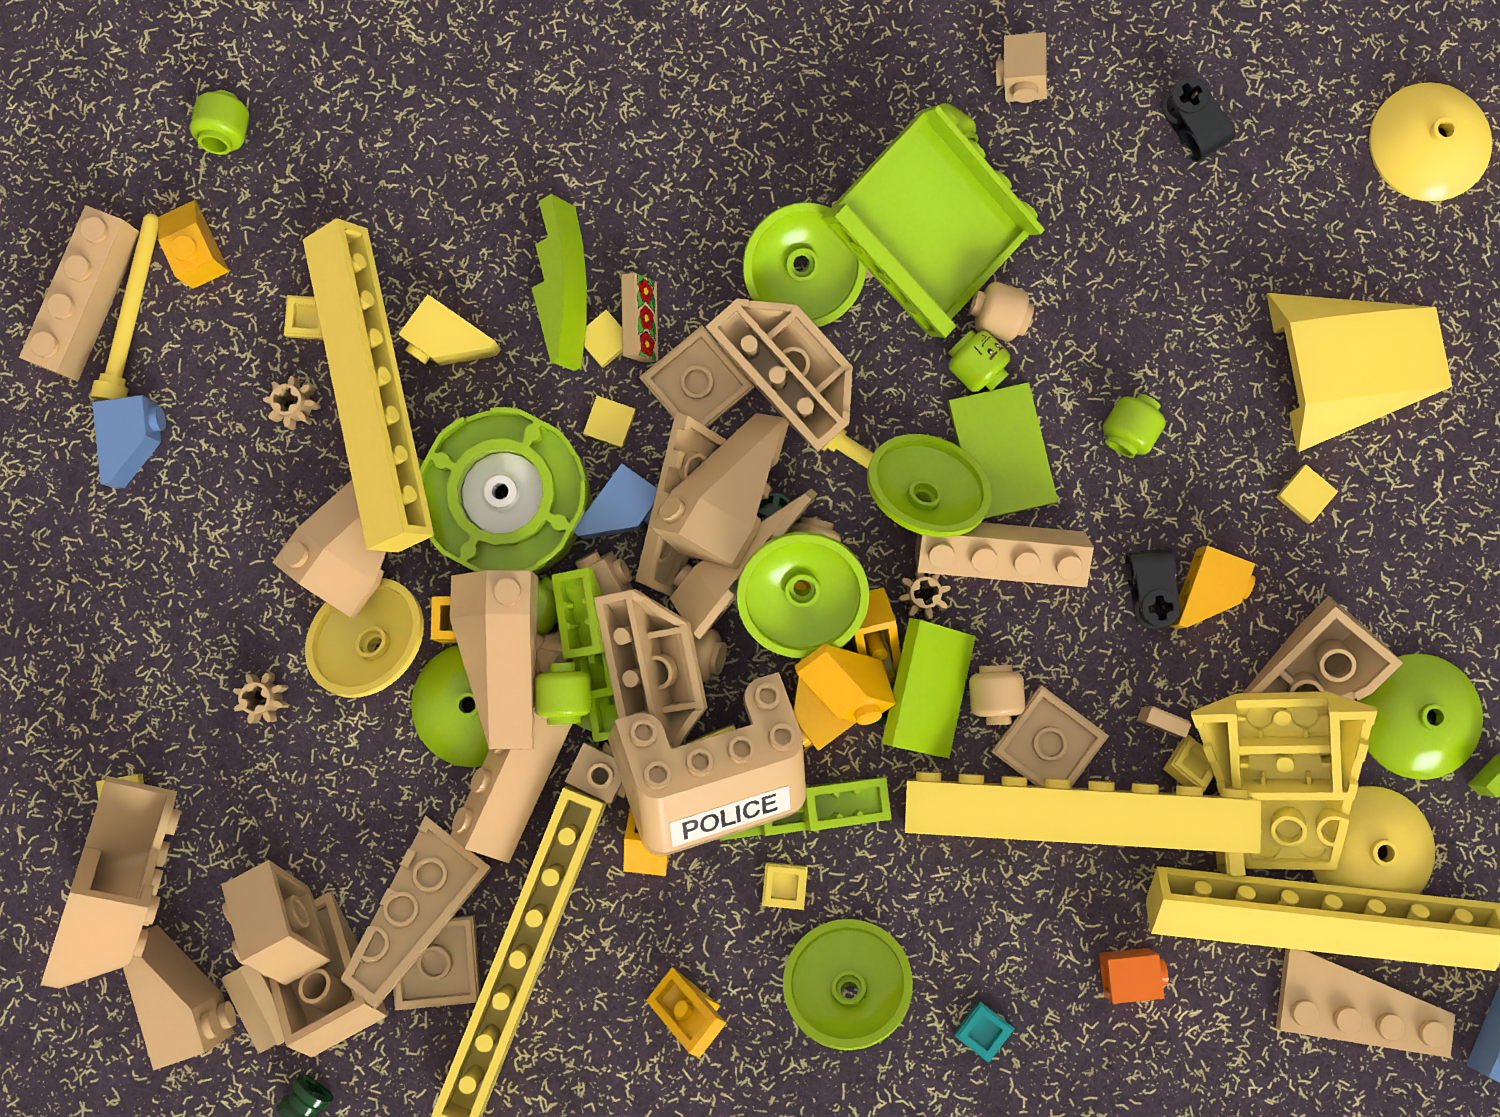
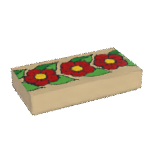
[621,272,658,363]

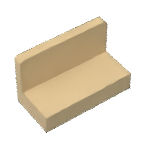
[222,965,285,1053]

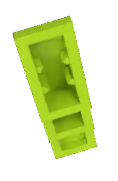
[532,194,587,371]
[551,567,618,742]
[717,777,892,841]

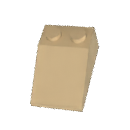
[268,891,388,1058]
[123,925,236,1070]

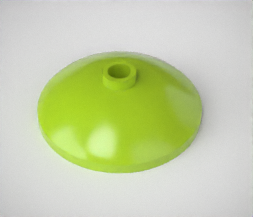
[743,202,867,327]
[867,434,992,537]
[737,532,869,658]
[411,644,489,767]
[1357,654,1483,780]
[783,919,913,1050]

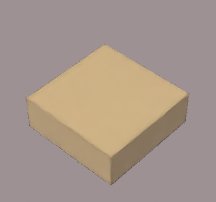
[1137,706,1191,738]

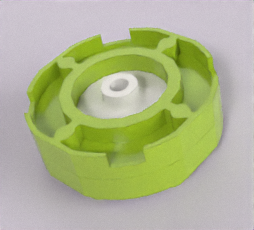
[420,407,591,575]

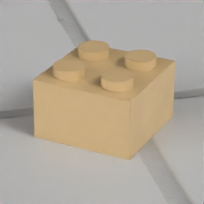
[222,860,331,986]

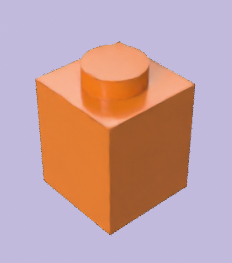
[1099,948,1169,1004]

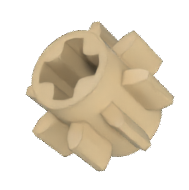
[263,376,320,430]
[897,569,951,620]
[233,673,289,724]

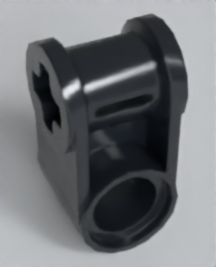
[1162,76,1236,162]
[1125,548,1180,630]

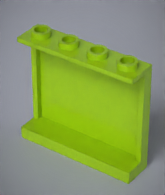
[821,105,1045,338]

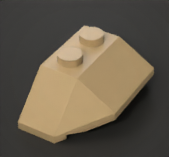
[705,298,853,452]
[594,589,708,749]

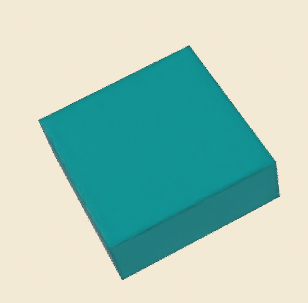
[954,1000,1015,1063]

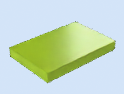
[947,382,1058,520]
[882,618,976,759]

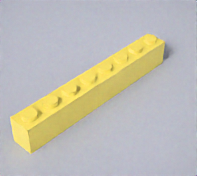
[303,218,434,553]
[905,771,1261,854]
[431,784,607,1117]
[1146,866,1500,971]

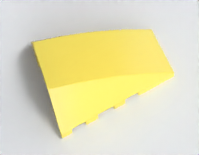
[1267,293,1452,453]
[1191,691,1377,870]

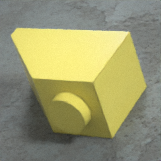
[399,294,501,366]

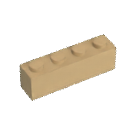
[19,205,140,382]
[915,522,1094,587]
[450,711,572,863]

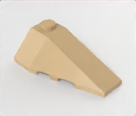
[650,413,789,569]
[272,457,423,619]
[669,489,818,639]
[450,570,538,749]
[1243,596,1403,700]

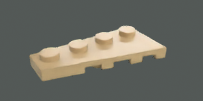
[635,412,726,597]
[341,815,491,1009]
[1276,948,1455,1058]

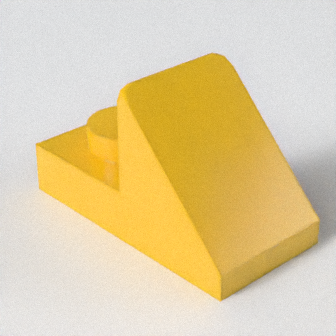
[646,967,726,1058]

